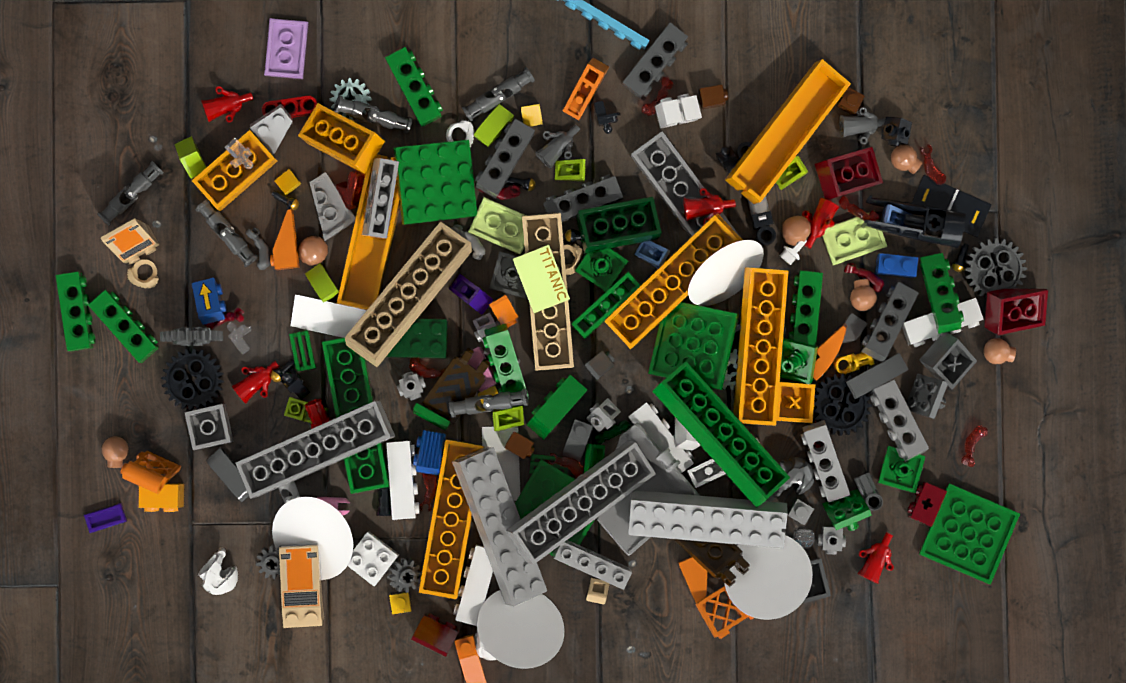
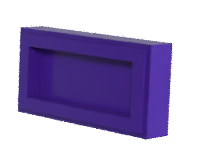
[84,503,127,533]

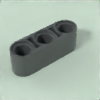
[206,447,249,502]

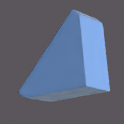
[881,204,913,227]
[634,241,670,269]

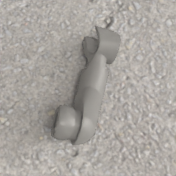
[451,224,485,260]

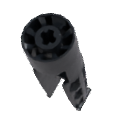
[861,195,966,248]

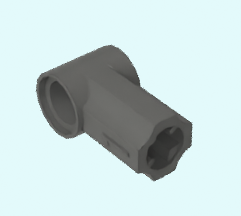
[854,472,883,511]

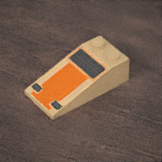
[101,218,159,264]
[279,545,324,628]

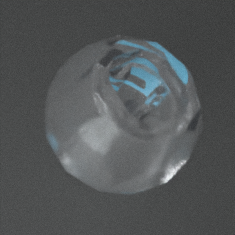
[793,526,815,550]

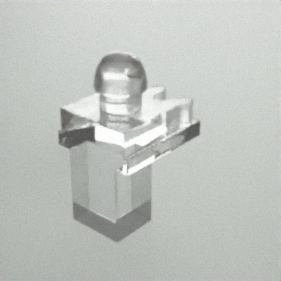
[225,138,253,169]
[227,322,252,355]

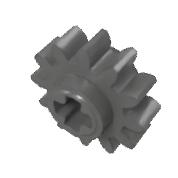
[256,544,281,580]
[387,558,422,593]

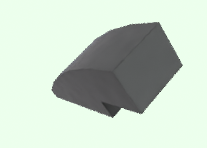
[846,353,909,399]

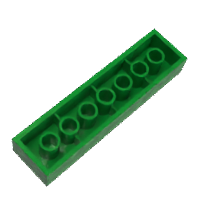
[322,338,390,494]
[652,361,790,508]

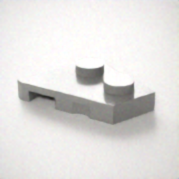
[250,104,293,155]

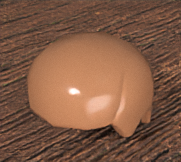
[782,215,811,246]
[298,236,328,266]

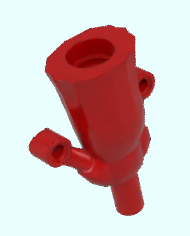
[201,86,253,123]
[683,188,736,225]
[802,198,839,249]
[232,361,280,404]
[858,532,894,584]

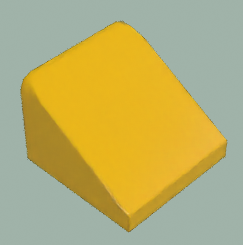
[521,104,543,127]
[274,169,301,196]

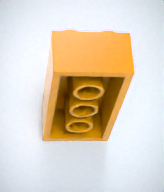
[298,103,385,174]
[192,130,278,211]

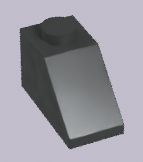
[585,351,615,381]
[562,420,593,462]

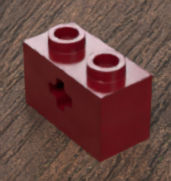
[907,482,947,527]

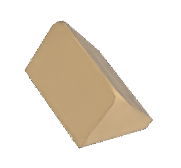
[586,578,609,604]

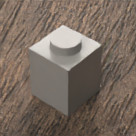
[787,498,814,525]

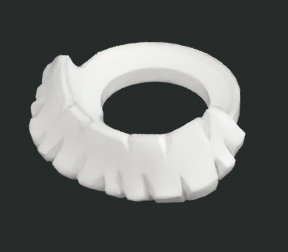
[446,120,474,147]

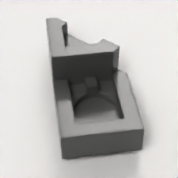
[843,313,868,343]

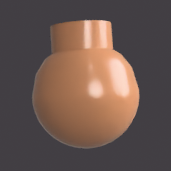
[891,144,922,174]
[850,279,877,311]
[984,338,1016,364]
[102,436,129,468]

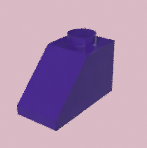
[449,274,493,315]

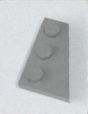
[310,172,356,241]

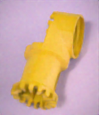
[833,352,874,374]

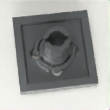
[489,251,527,299]
[906,374,948,419]

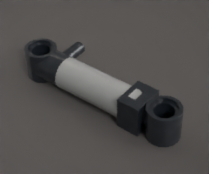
[736,142,776,246]

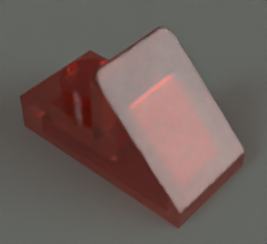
[335,170,366,210]

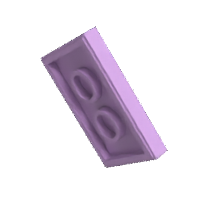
[264,18,308,79]

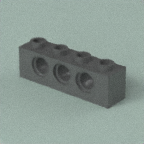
[622,23,688,99]
[475,119,535,199]
[543,174,623,222]
[861,282,919,362]

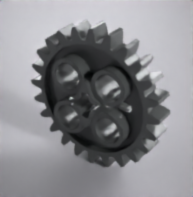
[964,237,1027,299]
[160,327,223,346]

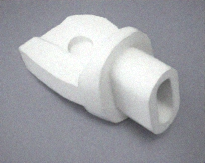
[779,240,807,265]

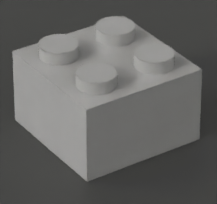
[185,404,234,450]

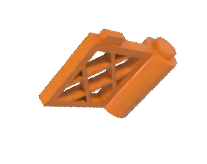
[121,451,181,494]
[695,586,754,639]

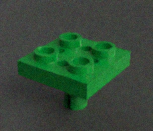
[575,248,628,292]
[780,338,818,385]
[877,446,926,493]
[822,489,872,531]

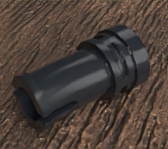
[376,489,392,516]

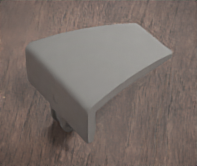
[597,423,700,556]

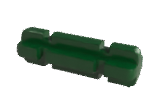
[594,420,630,445]

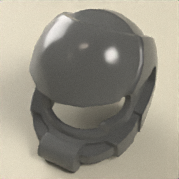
[774,457,814,496]

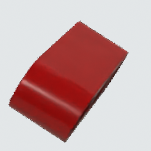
[262,96,318,118]

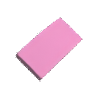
[468,347,497,392]

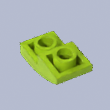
[474,104,514,147]
[305,263,339,303]
[284,397,328,423]

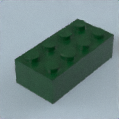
[576,197,662,253]
[386,319,448,359]

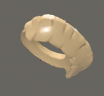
[564,244,583,275]
[127,260,159,288]

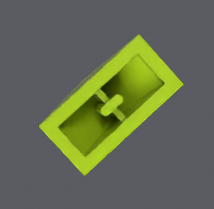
[175,136,207,179]
[776,156,808,190]
[555,159,586,181]
[493,406,524,431]

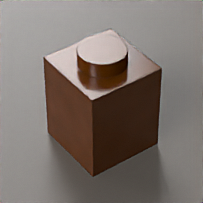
[699,85,728,110]
[837,87,865,116]
[504,431,535,459]

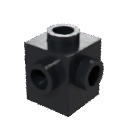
[881,116,912,147]

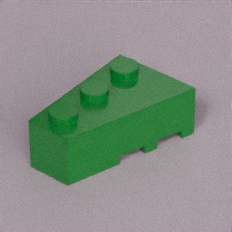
[527,375,587,440]

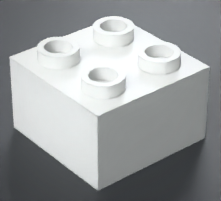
[348,531,399,586]

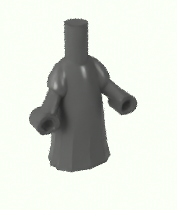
[839,106,886,144]
[535,124,580,169]

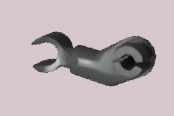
[245,228,270,270]

